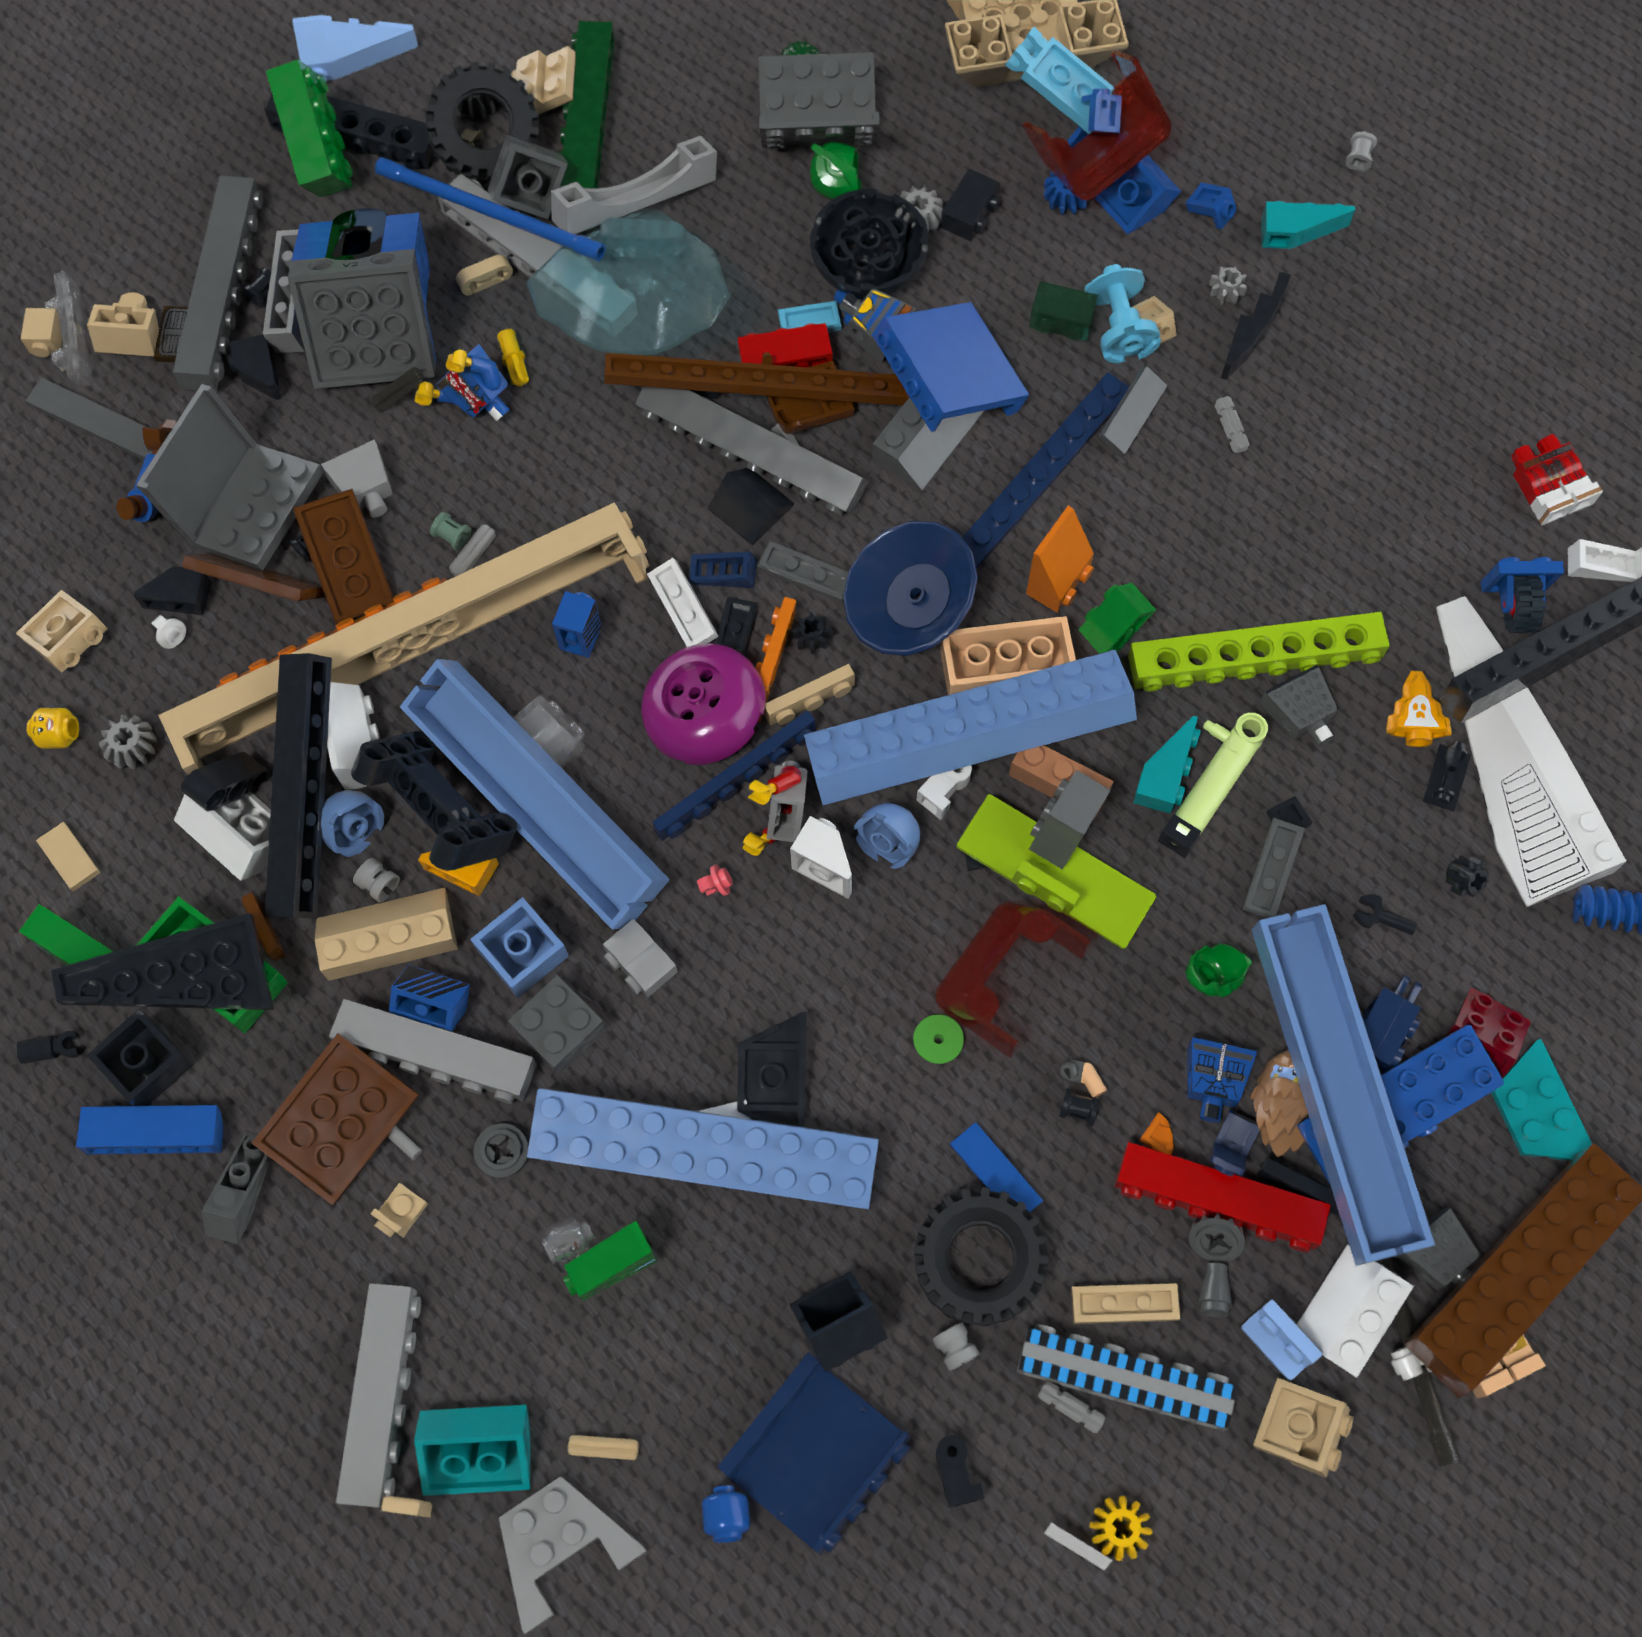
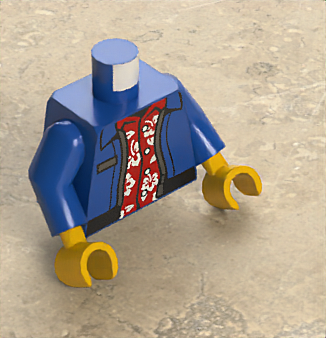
[415,344,510,421]

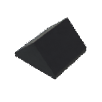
[708,468,794,546]

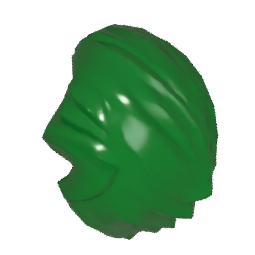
[1185,943,1252,998]

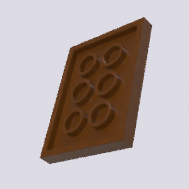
[252,1033,420,1206]

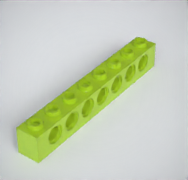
[1128,612,1390,692]

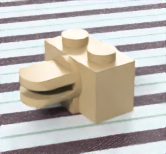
[87,292,159,356]

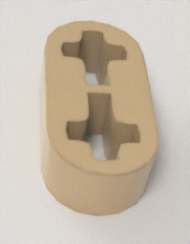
[456,255,513,296]

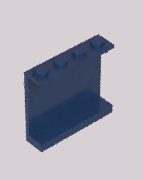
[717,1352,910,1556]

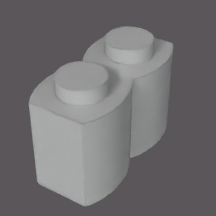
[603,919,678,998]

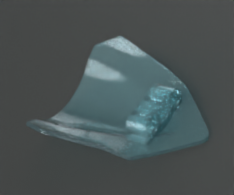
[526,208,731,355]

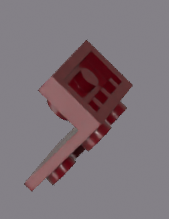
[1443,988,1531,1078]

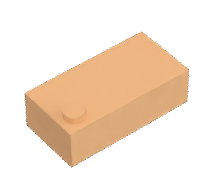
[940,616,1076,695]

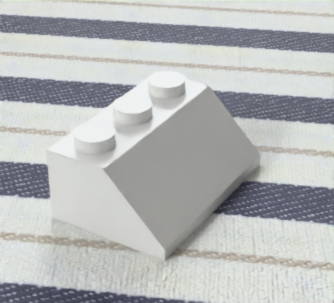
[327,682,380,790]
[174,794,271,881]
[1297,1245,1414,1378]

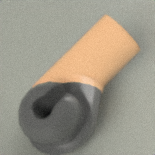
[1060,1060,1108,1098]

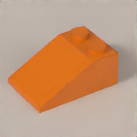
[1026,505,1094,613]

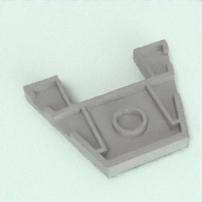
[499,1476,647,1634]

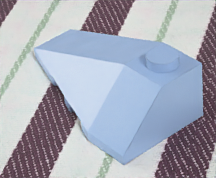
[293,15,418,81]

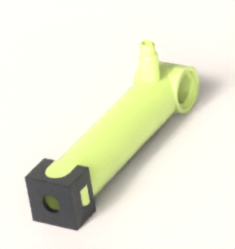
[1158,713,1268,858]

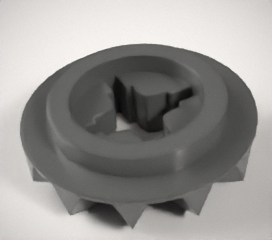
[474,1123,528,1179]
[1188,1214,1246,1262]

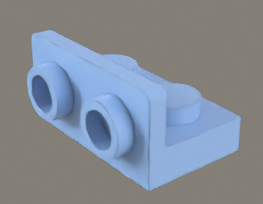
[1241,1299,1323,1381]

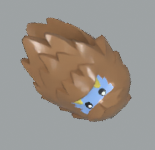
[1250,1049,1309,1157]

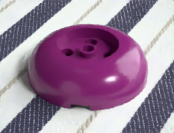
[641,643,766,765]

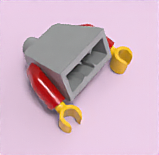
[743,761,807,856]

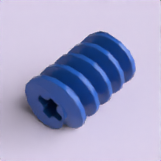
[1573,884,1642,935]

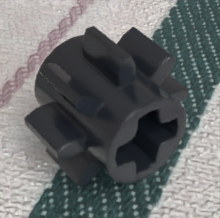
[792,612,831,654]
[1445,856,1488,897]

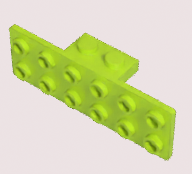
[956,794,1156,949]

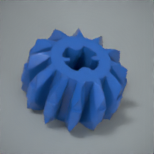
[1044,163,1093,215]

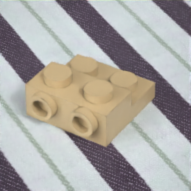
[512,46,575,115]
[16,590,108,673]
[1253,1378,1353,1478]

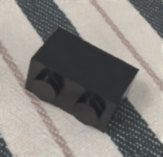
[940,168,1002,242]

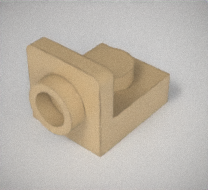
[1132,296,1176,344]
[370,1183,428,1238]

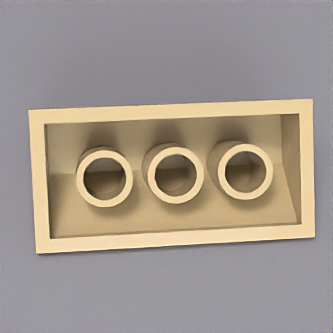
[315,888,458,981]

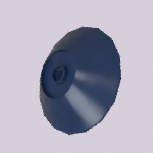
[843,521,978,656]

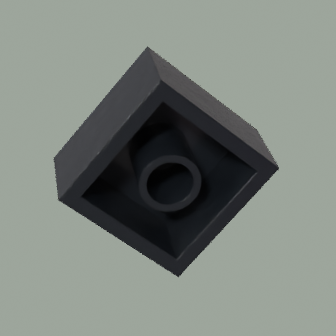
[86,1009,194,1106]

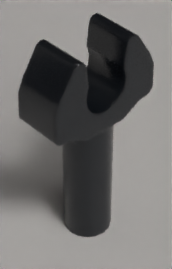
[1353,895,1417,935]

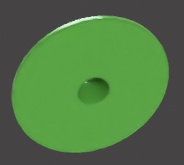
[913,1015,964,1064]

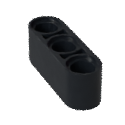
[181,752,270,812]

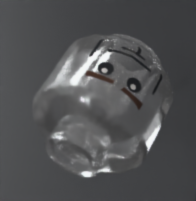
[541,1215,595,1268]

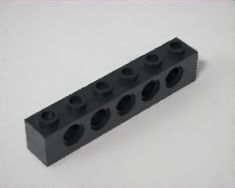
[264,94,435,170]

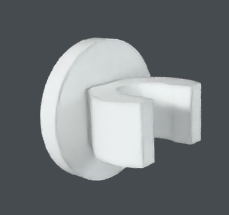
[151,615,186,649]

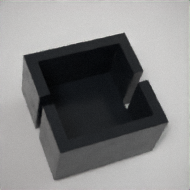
[789,1271,888,1372]

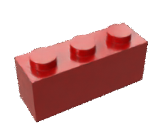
[737,323,833,368]

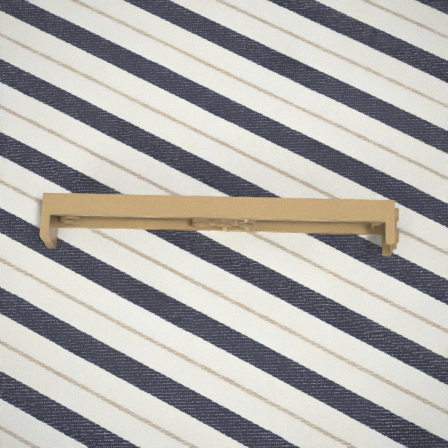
[159,502,649,775]

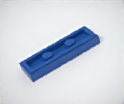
[950,1122,1043,1212]

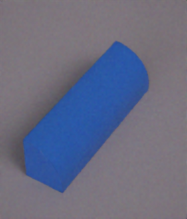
[76,1105,223,1155]

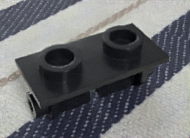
[1423,741,1471,812]

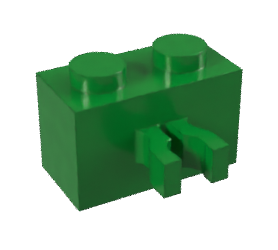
[1079,583,1156,654]

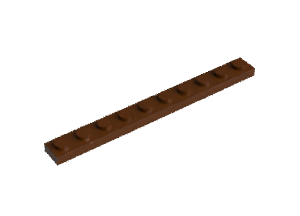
[604,352,909,406]

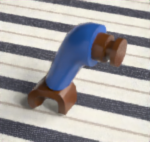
[116,419,177,522]

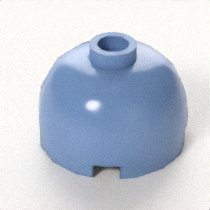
[321,790,384,857]
[854,802,921,869]

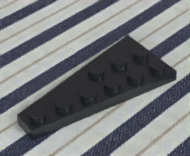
[51,913,274,1010]

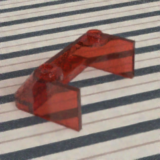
[1022,50,1172,200]
[935,902,1091,1059]

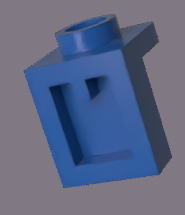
[1081,89,1122,134]
[1186,182,1236,229]

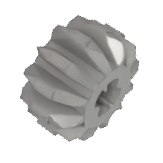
[895,185,943,232]
[99,714,157,770]

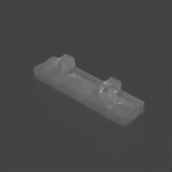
[45,271,93,388]

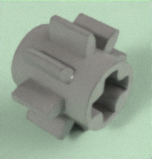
[1209,267,1247,304]

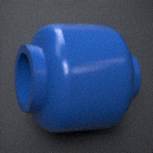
[702,1485,750,1543]

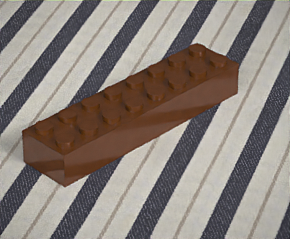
[1404,1143,1642,1397]

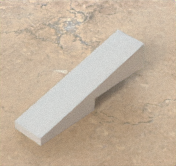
[1568,539,1642,582]

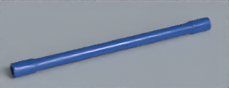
[375,157,606,262]

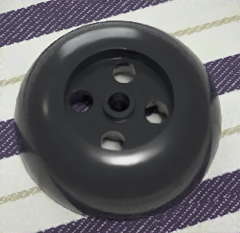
[810,189,928,298]

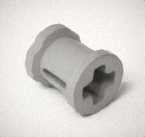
[1346,131,1377,171]

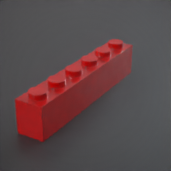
[1114,1142,1331,1252]

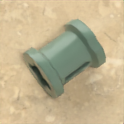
[430,512,472,551]

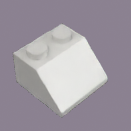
[790,816,852,899]

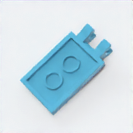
[1005,27,1120,134]

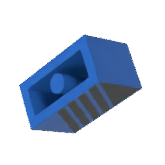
[552,591,602,658]
[389,964,470,1032]

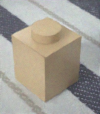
[21,308,65,357]

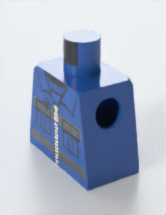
[1187,1037,1257,1123]

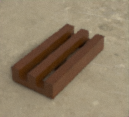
[241,892,286,961]

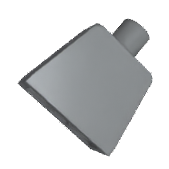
[321,440,393,518]

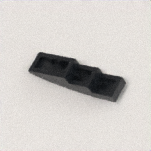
[1221,272,1291,380]

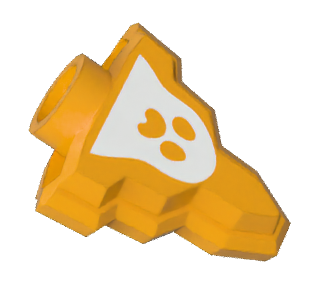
[1386,671,1452,747]

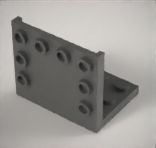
[758,52,879,149]
[136,384,324,571]

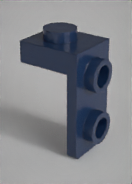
[1210,1109,1259,1176]

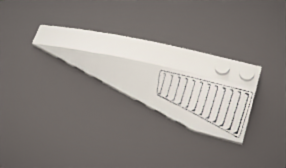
[1436,596,1626,907]

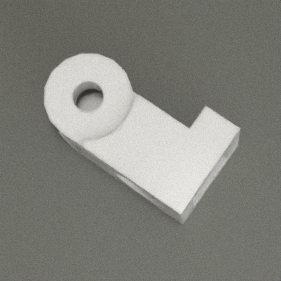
[916,765,972,820]

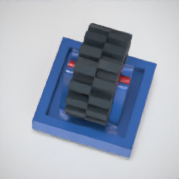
[1481,557,1564,633]

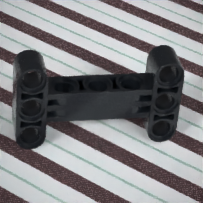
[351,731,518,871]

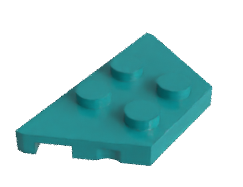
[1491,1039,1592,1160]

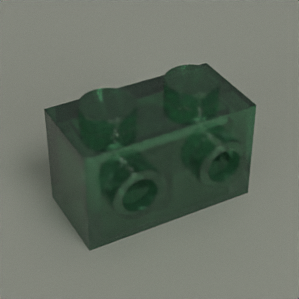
[1029,281,1098,341]

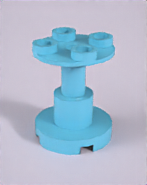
[1084,264,1161,363]

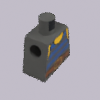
[839,289,916,363]

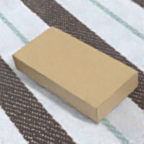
[36,821,101,892]
[381,1496,432,1518]

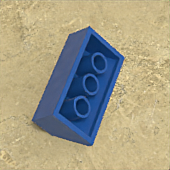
[1056,125,1181,234]

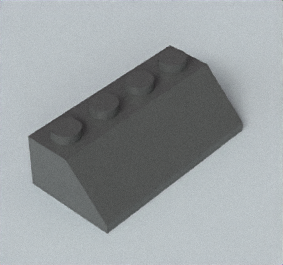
[872,397,985,492]

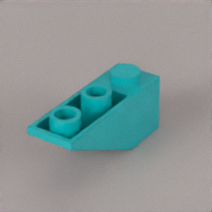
[1261,201,1355,249]
[1133,716,1201,814]

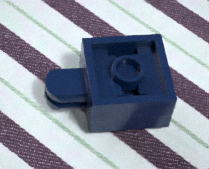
[1362,975,1422,1075]

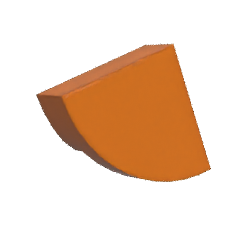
[1139,1112,1173,1155]

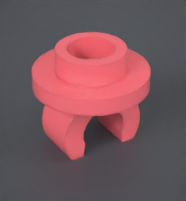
[697,864,733,896]

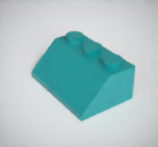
[414,1405,531,1496]

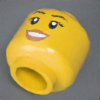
[27,708,79,749]

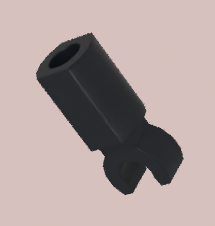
[17,1031,80,1064]

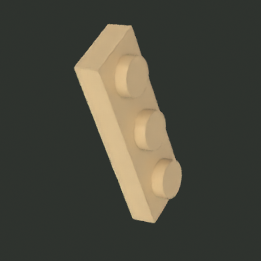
[764,664,855,726]
[1071,1283,1180,1324]

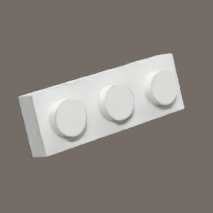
[647,558,718,647]

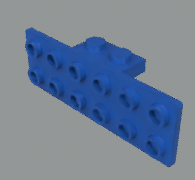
[1297,1025,1504,1184]

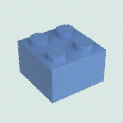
[470,897,569,998]

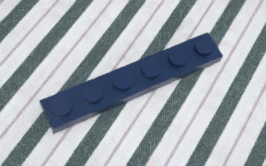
[652,710,816,841]

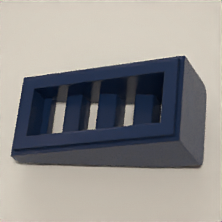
[689,552,757,588]

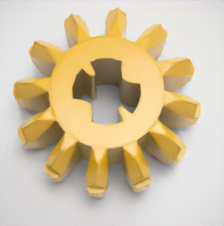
[1089,1496,1152,1561]

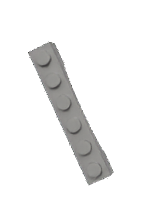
[551,136,717,234]

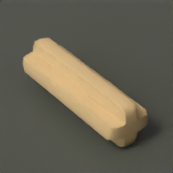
[568,1435,639,1460]

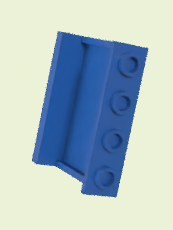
[874,302,1029,432]

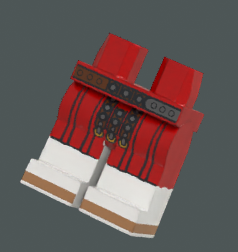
[1511,434,1603,525]

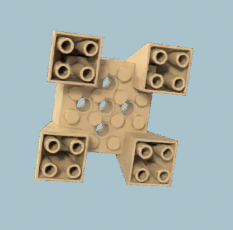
[945,0,1128,87]

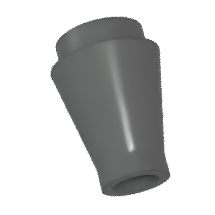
[1197,1263,1233,1318]

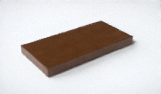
[293,489,394,624]
[182,553,324,601]

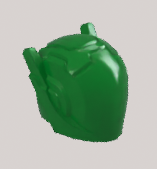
[810,142,861,200]

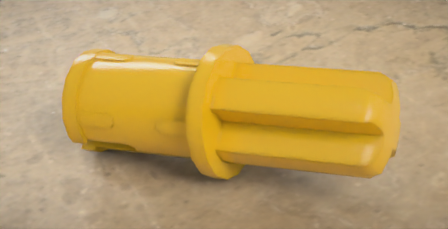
[497,329,529,387]

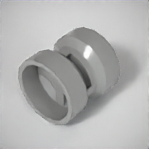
[353,858,400,903]
[932,1322,980,1371]

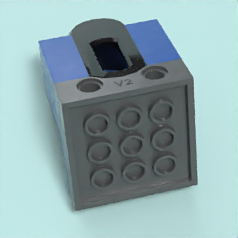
[287,208,436,389]

